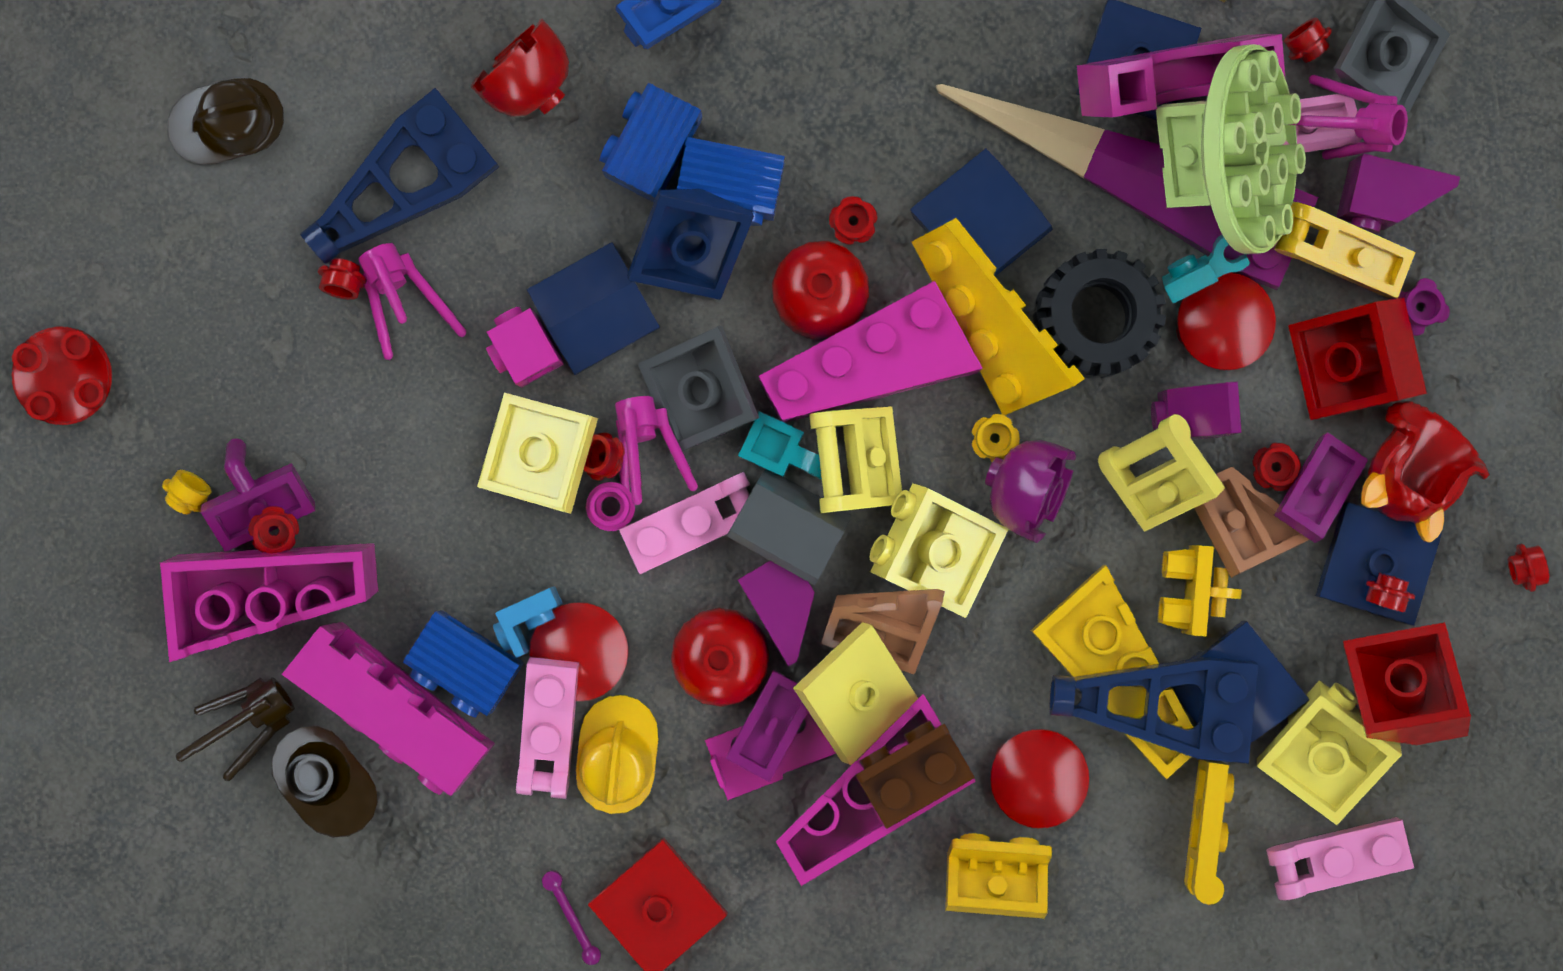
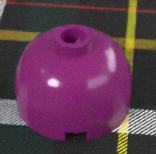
[985,440,1076,543]

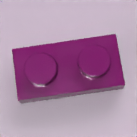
[1274,432,1368,543]
[726,669,808,782]

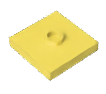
[477,393,598,514]
[793,622,918,765]

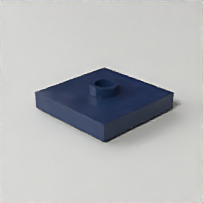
[1076,0,1202,120]
[1315,502,1442,626]

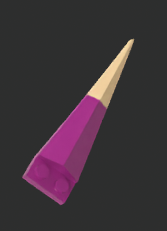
[936,84,1319,290]

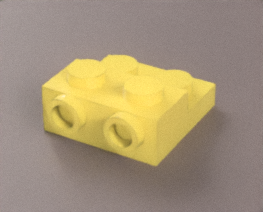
[870,483,1008,618]
[1257,680,1402,825]

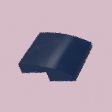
[910,148,1053,276]
[1171,621,1310,742]

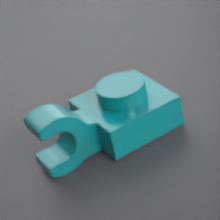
[1162,235,1250,304]
[738,411,822,480]

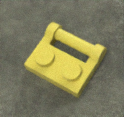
[809,406,902,513]
[1098,414,1225,532]

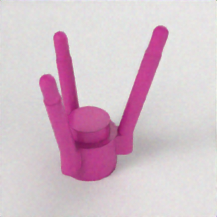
[1289,75,1408,160]
[358,243,466,360]
[615,396,698,505]

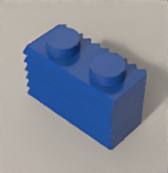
[599,83,702,203]
[677,137,785,226]
[403,610,524,718]

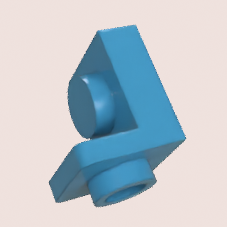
[493,586,563,658]

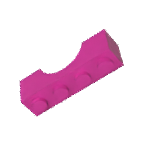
[1077,34,1286,118]

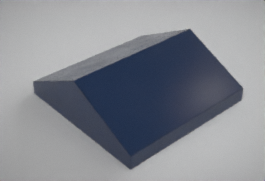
[627,189,754,300]
[527,242,660,375]

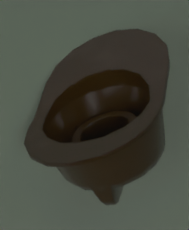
[168,78,284,165]
[271,726,378,838]

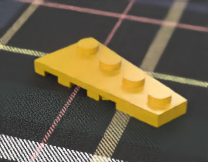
[912,218,1085,415]
[1031,565,1194,779]

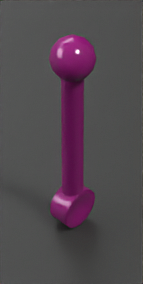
[542,870,601,965]

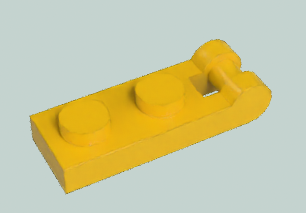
[1274,202,1415,299]
[1184,759,1234,905]

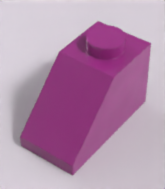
[1337,153,1460,235]
[1151,382,1242,439]
[738,561,815,666]

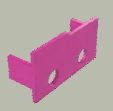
[705,712,836,800]

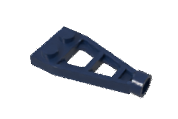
[300,88,499,264]
[1049,657,1259,764]

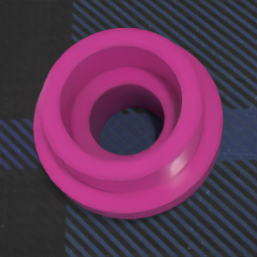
[586,482,636,531]

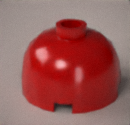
[471,18,569,117]
[772,241,869,340]
[671,607,770,707]

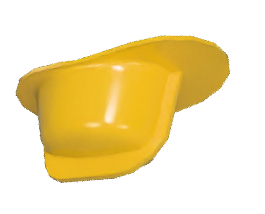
[576,695,658,814]

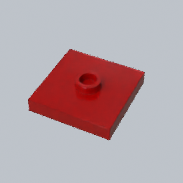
[588,838,728,971]

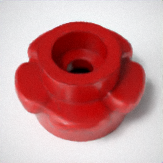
[1284,18,1332,63]
[829,196,877,245]
[318,259,367,300]
[584,432,625,481]
[1252,443,1301,491]
[248,506,299,554]
[1508,544,1549,592]
[1365,573,1415,612]

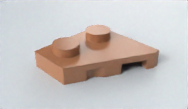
[1194,467,1309,578]
[820,589,945,674]

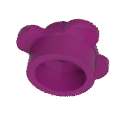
[1392,278,1450,336]

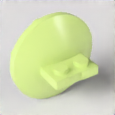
[1156,44,1306,254]

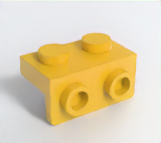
[945,833,1052,919]

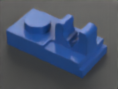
[615,0,722,49]

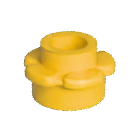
[972,414,1020,462]
[162,470,211,515]

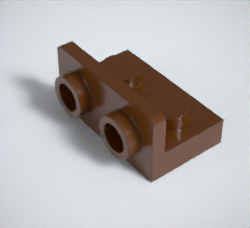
[855,720,975,829]

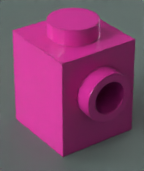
[486,307,564,388]

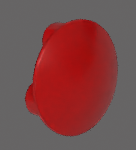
[1176,272,1276,370]
[11,327,112,425]
[530,602,629,701]
[990,729,1089,828]

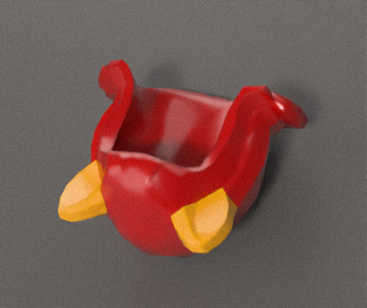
[1361,401,1490,543]

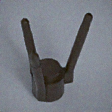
[176,677,295,781]

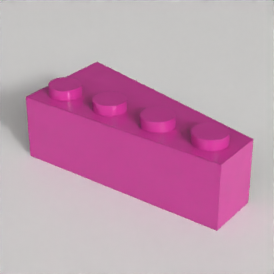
[758,281,983,423]
[160,543,378,662]
[281,622,495,796]
[776,694,976,886]

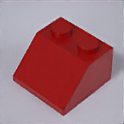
[1288,297,1427,420]
[1343,622,1471,745]

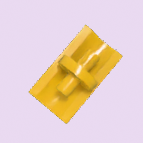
[1157,545,1242,637]

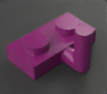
[201,439,315,552]

